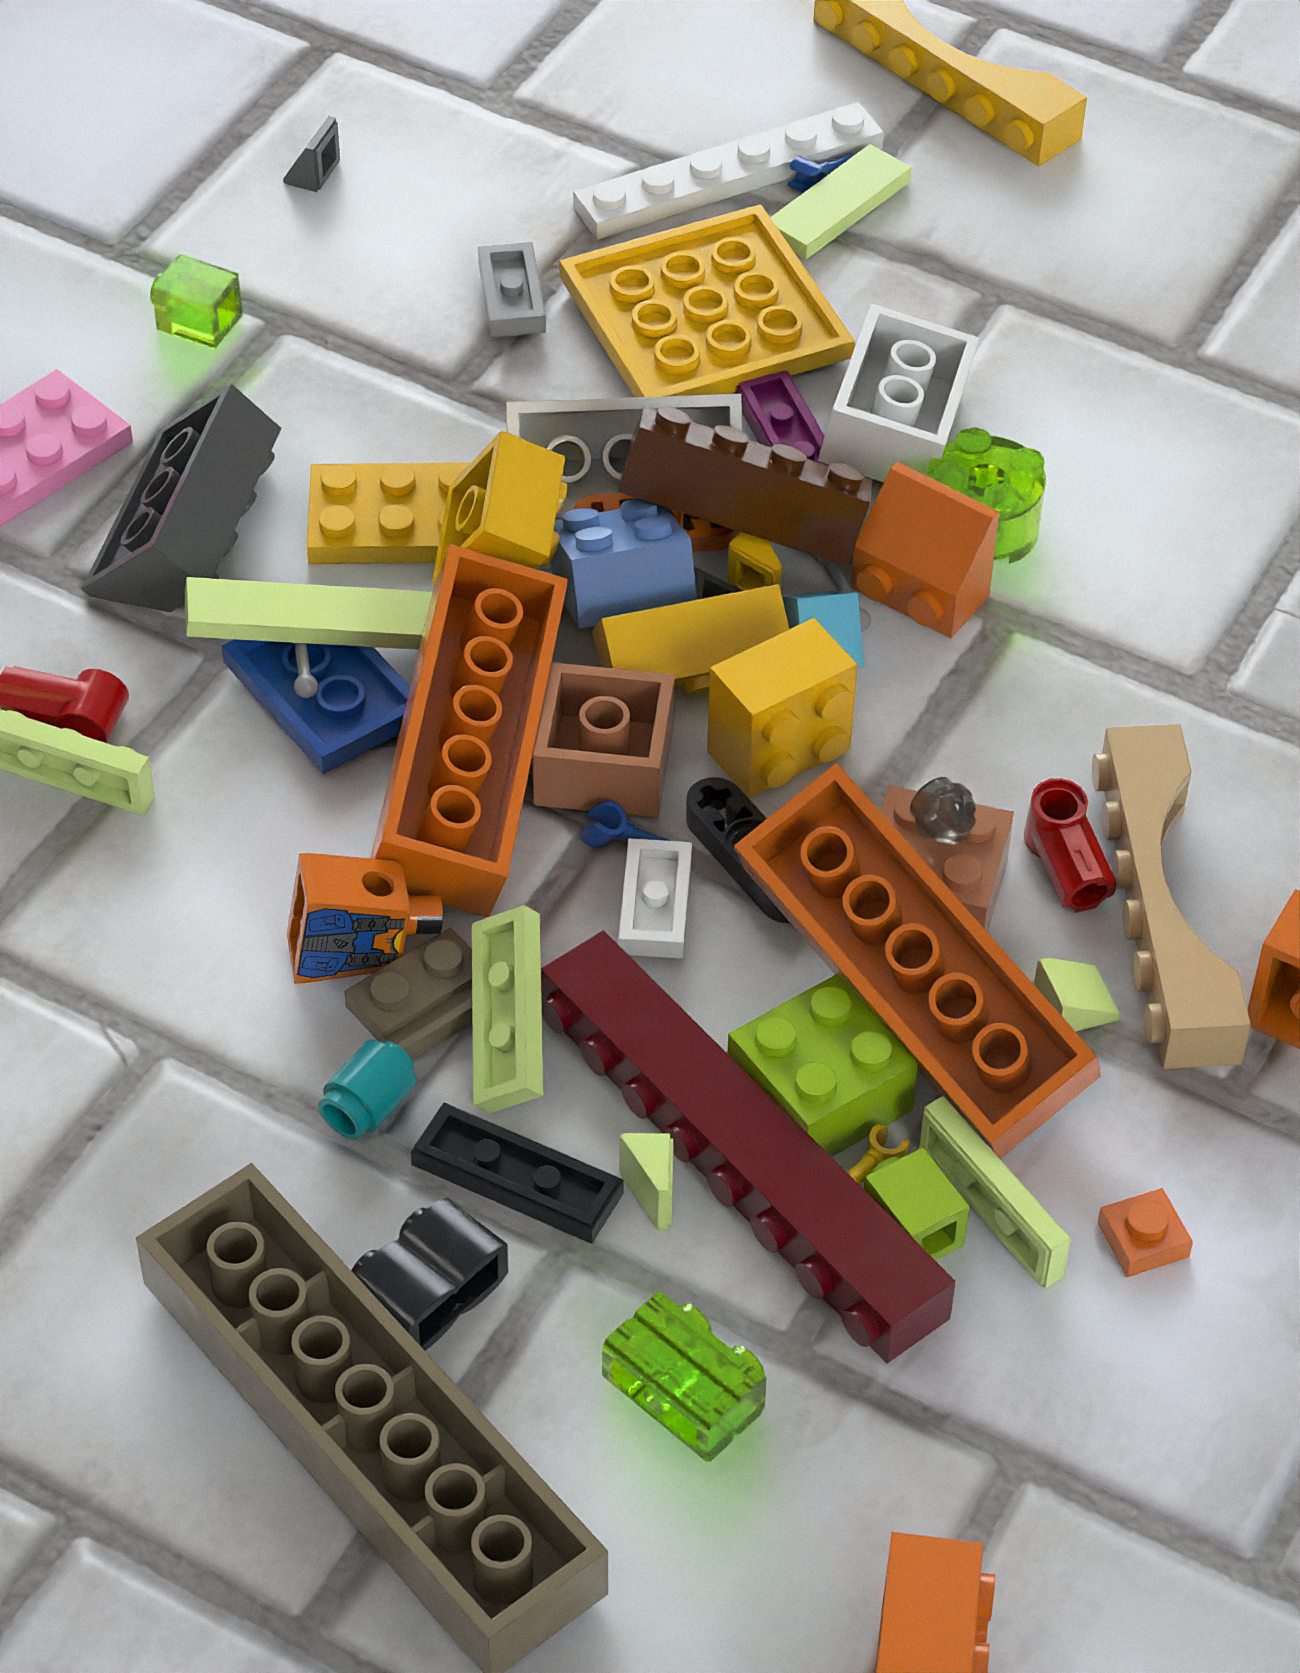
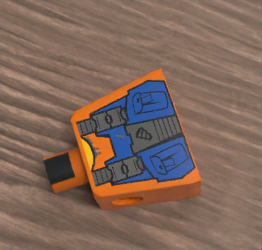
[287,853,443,984]

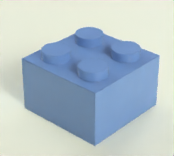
[551,498,697,629]

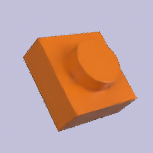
[1097,1188,1193,1277]

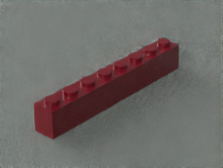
[541,930,956,1364]

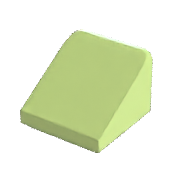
[1034,958,1120,1032]
[619,1133,673,1230]

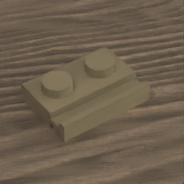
[344,927,472,1061]

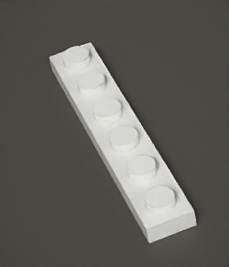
[573,102,884,240]

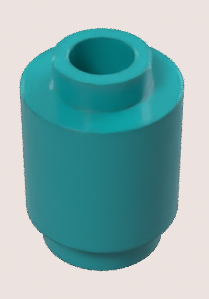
[318,1040,416,1140]

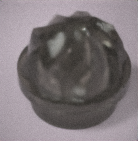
[910,777,977,845]

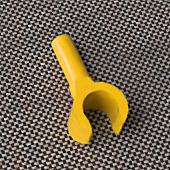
[847,1124,909,1184]

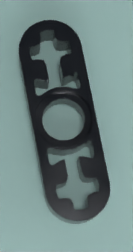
[686,777,790,923]

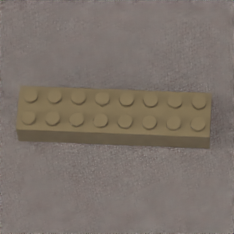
[136,1163,608,1673]

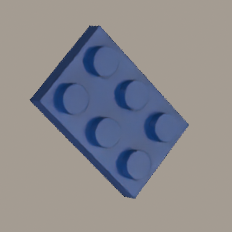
[222,639,410,774]

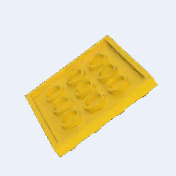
[559,204,855,397]

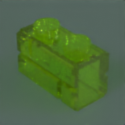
[602,1292,767,1462]

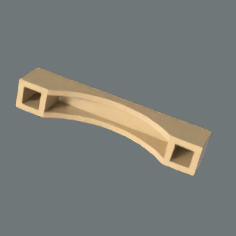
[1092,724,1251,1069]

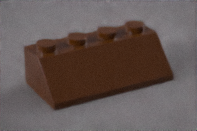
[618,406,872,566]

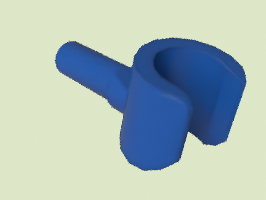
[787,153,854,193]
[580,801,671,848]

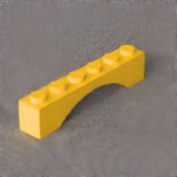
[813,0,1087,167]

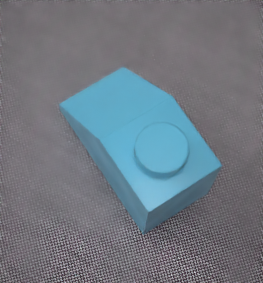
[782,590,864,667]

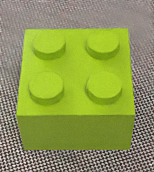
[727,973,918,1157]

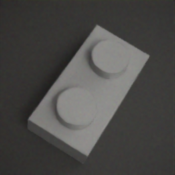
[478,242,546,338]

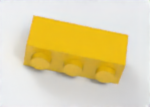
[592,584,789,695]

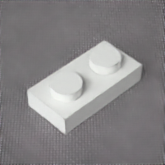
[618,838,692,959]

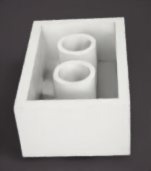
[818,303,980,482]

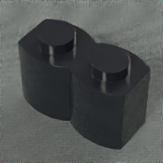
[351,1198,508,1351]

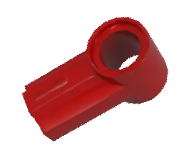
[0,666,129,743]
[1024,778,1117,913]

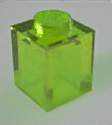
[150,254,243,349]

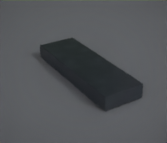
[410,1102,624,1244]

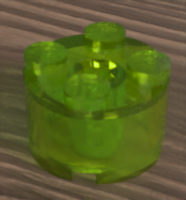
[927,427,1046,564]

